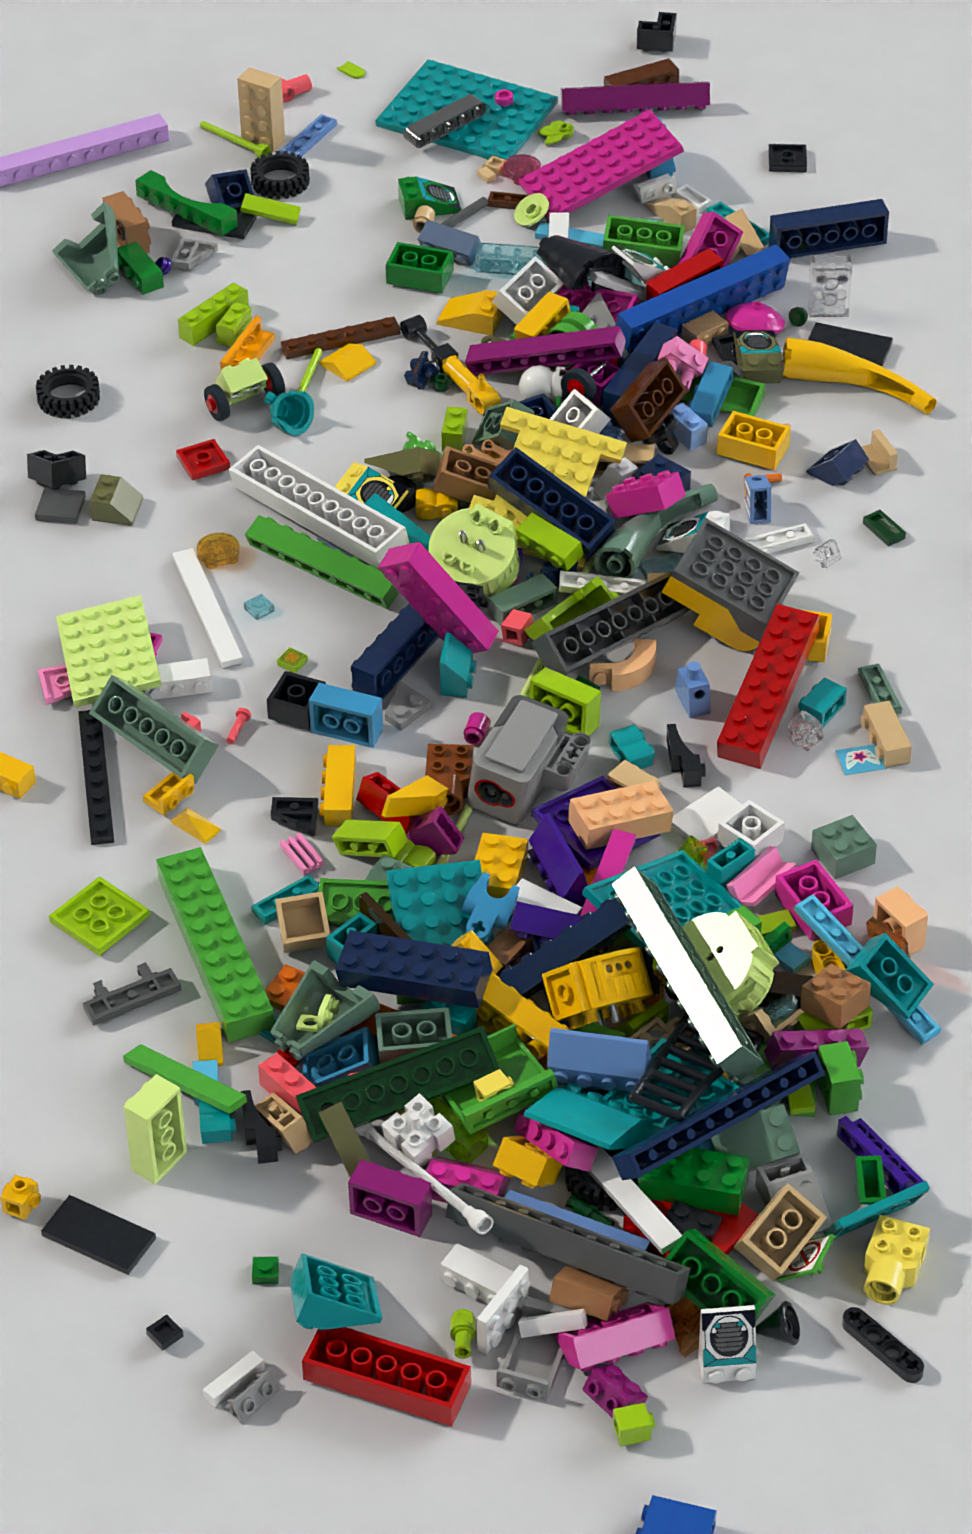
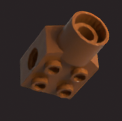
[425,744,474,815]

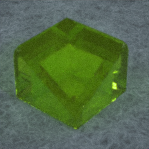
[677,835,708,866]

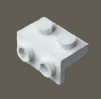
[633,174,677,204]

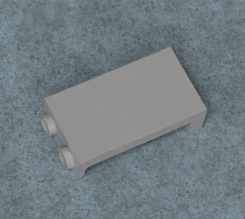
[497,1297,572,1400]

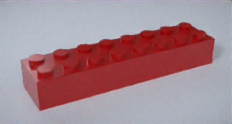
[717,604,819,769]

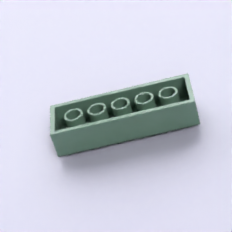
[89,675,219,784]

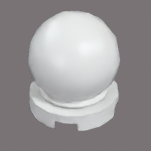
[519,365,566,404]

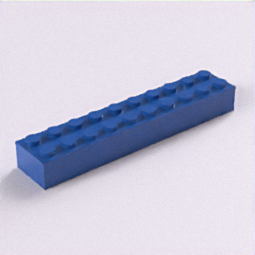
[616,244,790,356]

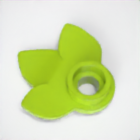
[538,121,574,145]

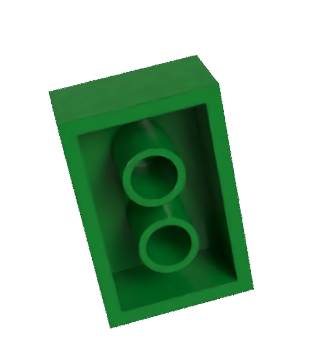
[386,242,454,293]

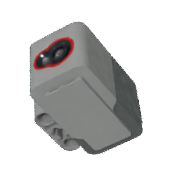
[467,695,591,824]

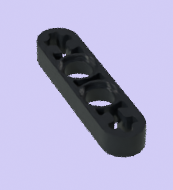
[842,1307,924,1383]

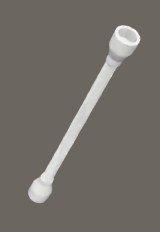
[355,1122,493,1235]

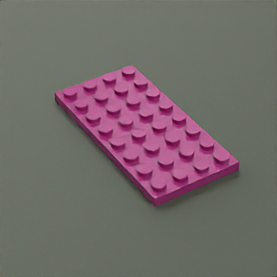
[518,109,684,221]

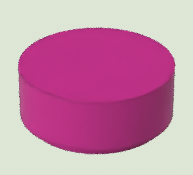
[495,90,513,106]

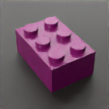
[348,1160,432,1237]

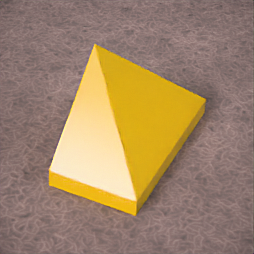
[171,807,221,844]

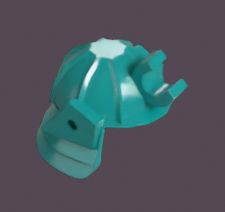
[263,390,314,436]

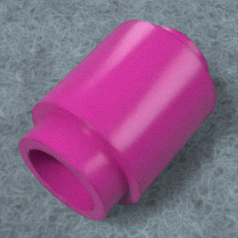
[463,712,491,745]

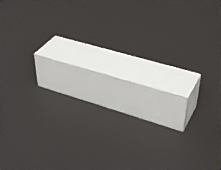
[518,1308,588,1338]
[203,1350,265,1408]

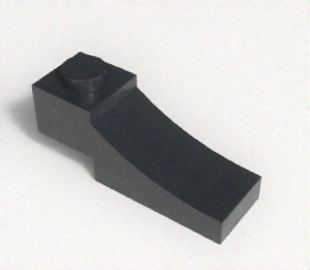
[666,724,706,788]
[241,1090,282,1164]

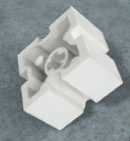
[381,1093,456,1168]

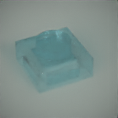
[244,594,274,620]

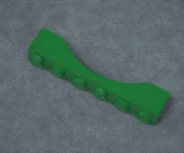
[135,170,238,236]

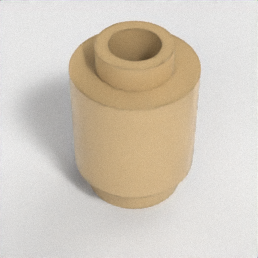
[413,206,435,233]

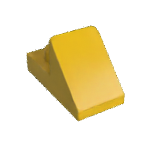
[196,1022,224,1066]

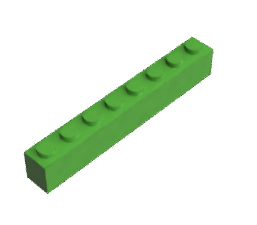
[245,515,399,610]

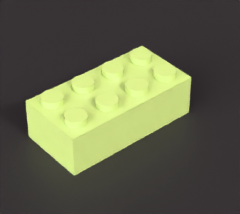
[123,1074,187,1184]

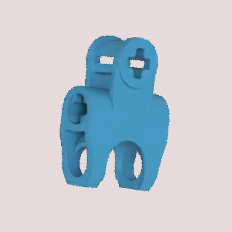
[461,872,520,944]

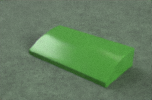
[680,375,766,416]

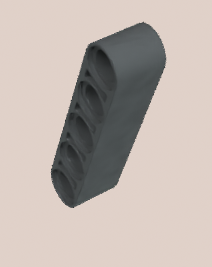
[403,94,487,148]

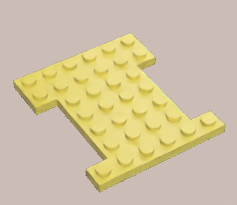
[469,407,627,571]

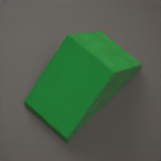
[855,1155,886,1205]

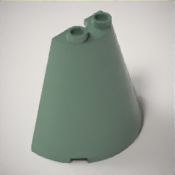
[52,202,120,295]
[270,960,380,1061]

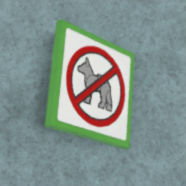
[776,1234,835,1282]

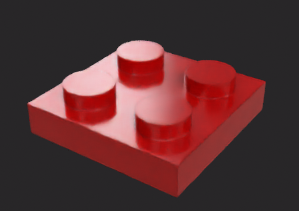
[176,439,230,481]

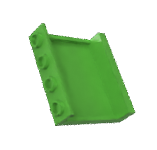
[441,1024,557,1135]

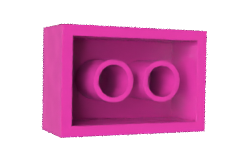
[605,470,686,518]
[775,859,854,941]

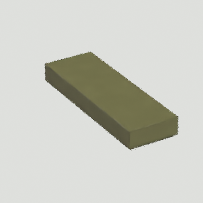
[318,1102,371,1178]

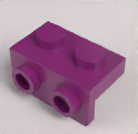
[583,1364,648,1418]

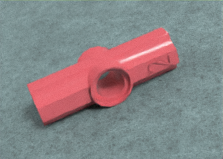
[281,74,312,102]

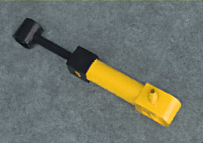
[400,315,501,415]

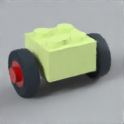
[204,358,285,421]

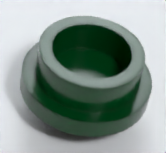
[789,307,808,327]

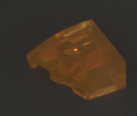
[663,1296,701,1358]

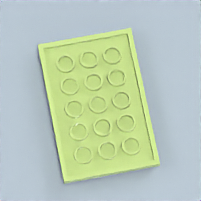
[56,595,162,708]

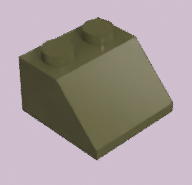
[90,474,143,525]

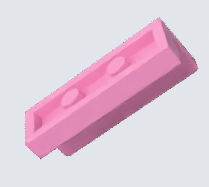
[726,846,797,906]

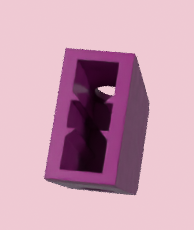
[406,807,464,856]

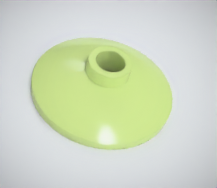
[514,193,549,226]

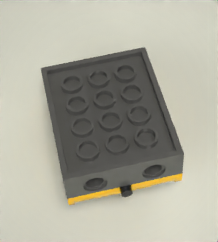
[662,518,800,651]

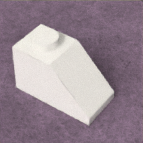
[593,457,638,501]

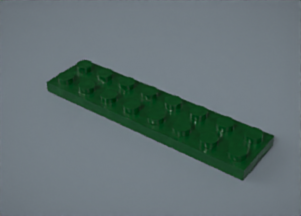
[296,1026,501,1144]

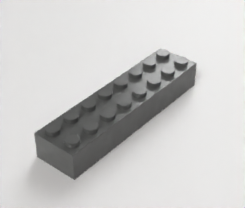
[532,571,691,675]

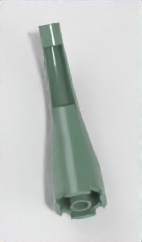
[594,483,718,578]

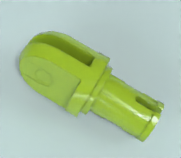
[450,1309,476,1359]

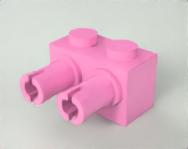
[658,336,708,392]

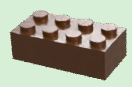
[610,358,687,443]

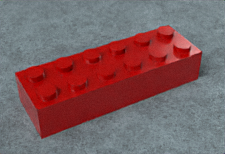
[302,1327,471,1427]

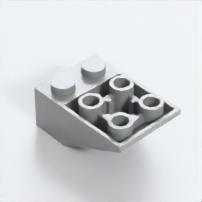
[755,1153,832,1235]

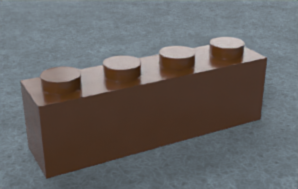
[604,58,679,86]

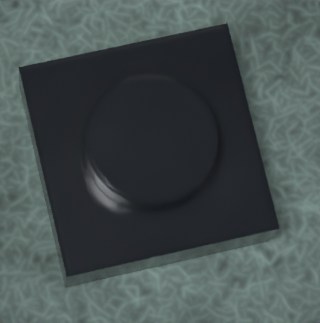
[146,1314,184,1351]

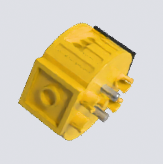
[542,946,660,1030]

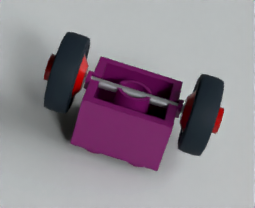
[561,347,629,407]

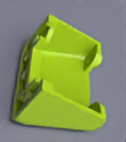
[524,576,615,641]

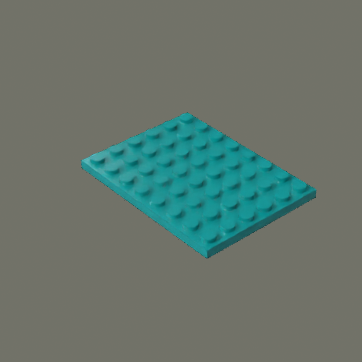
[375,59,558,163]

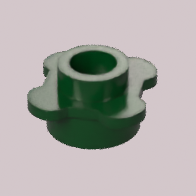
[429,373,453,392]

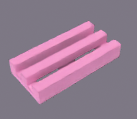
[280,833,324,875]

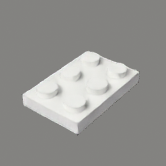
[477,1264,530,1355]

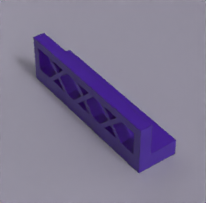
[837,1116,923,1194]

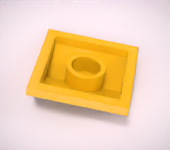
[319,344,376,382]

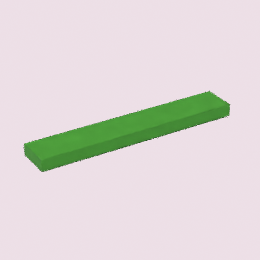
[123,1044,247,1114]

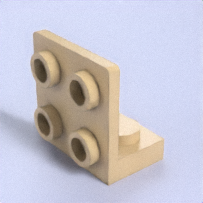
[738,1008,803,1042]

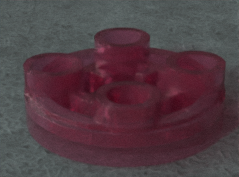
[503,154,541,185]

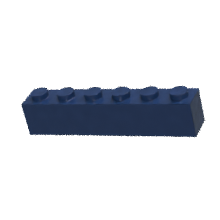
[499,898,636,999]

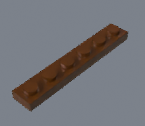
[280,316,401,359]

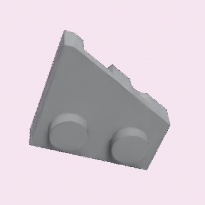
[582,293,616,329]

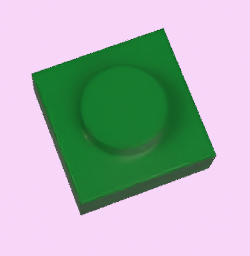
[252,1256,279,1284]

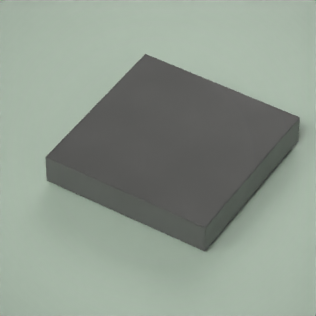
[35,487,86,524]

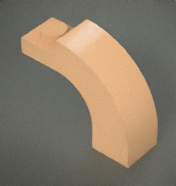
[589,639,656,691]

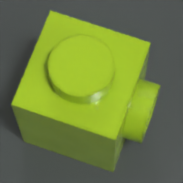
[613,1403,655,1447]

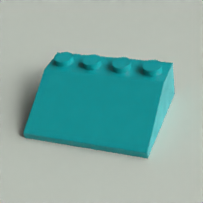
[524,1083,653,1150]
[290,1253,382,1330]

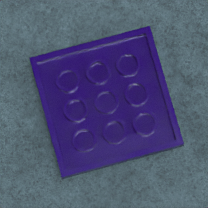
[531,776,661,871]

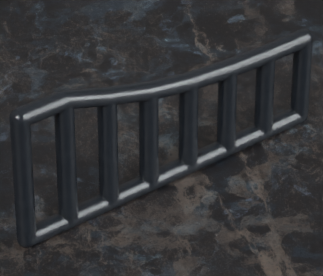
[628,1012,765,1122]

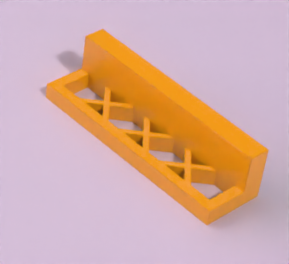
[220,316,275,369]

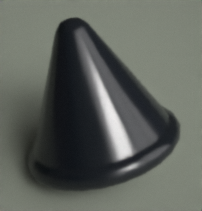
[756,1301,800,1346]

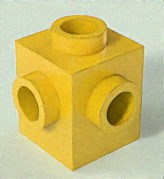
[0,1174,41,1220]

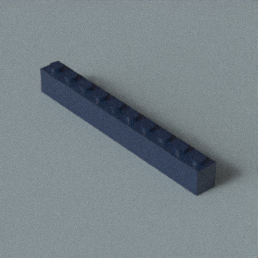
[612,1051,825,1181]

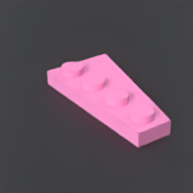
[38,664,72,705]

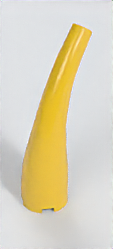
[782,337,937,414]

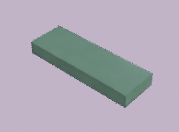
[858,664,902,714]

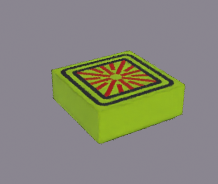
[277,647,308,673]

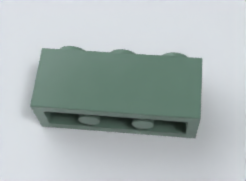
[488,573,557,626]

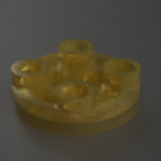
[197,532,240,569]

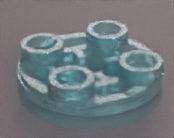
[763,993,799,1025]

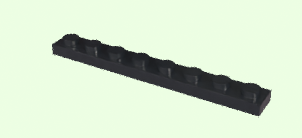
[78,710,114,845]

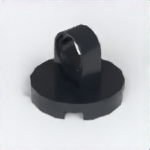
[641,414,679,455]

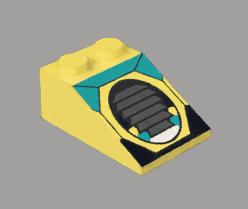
[335,462,409,509]

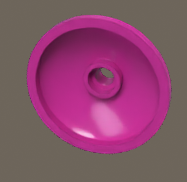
[725,302,785,334]

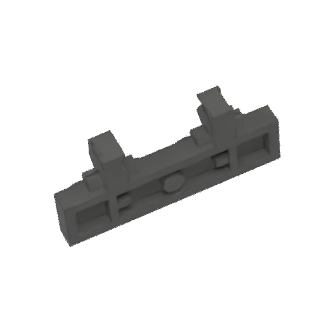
[83,962,182,1026]

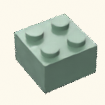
[811,815,877,879]

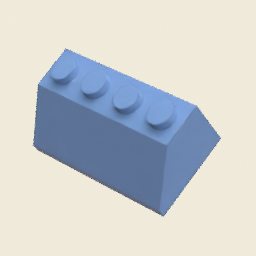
[547,1028,652,1094]

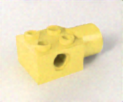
[864,1215,930,1305]

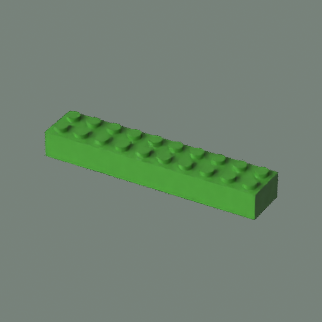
[156,847,274,1043]

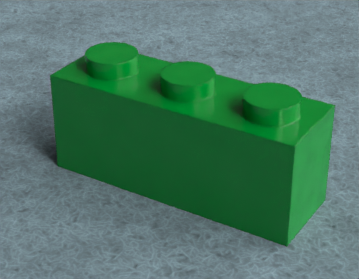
[118,241,164,294]

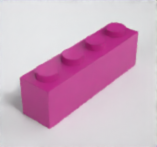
[514,1108,598,1172]

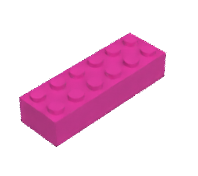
[378,542,499,653]

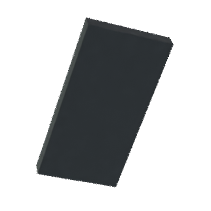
[172,209,257,239]
[808,322,893,367]
[41,1195,156,1275]

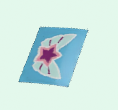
[835,745,887,775]

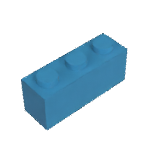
[687,361,734,427]

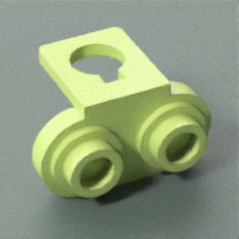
[296,994,340,1032]

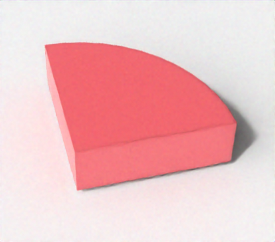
[695,837,718,865]

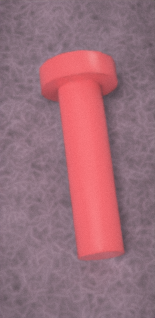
[226,708,252,744]

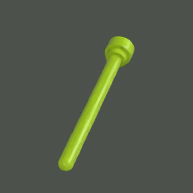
[200,121,271,159]
[297,348,322,392]

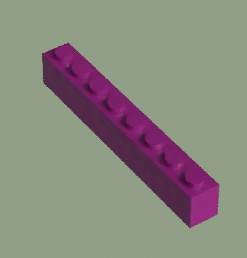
[561,81,710,115]
[465,326,626,376]

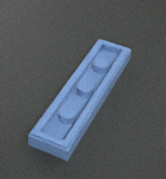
[280,114,337,156]

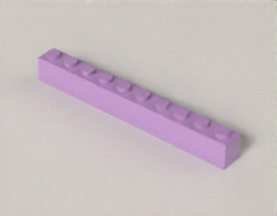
[0,114,169,187]

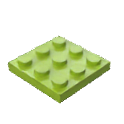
[49,876,150,956]

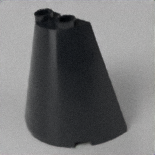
[536,235,626,290]

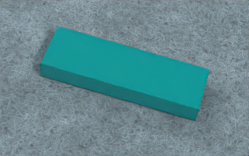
[251,874,319,925]

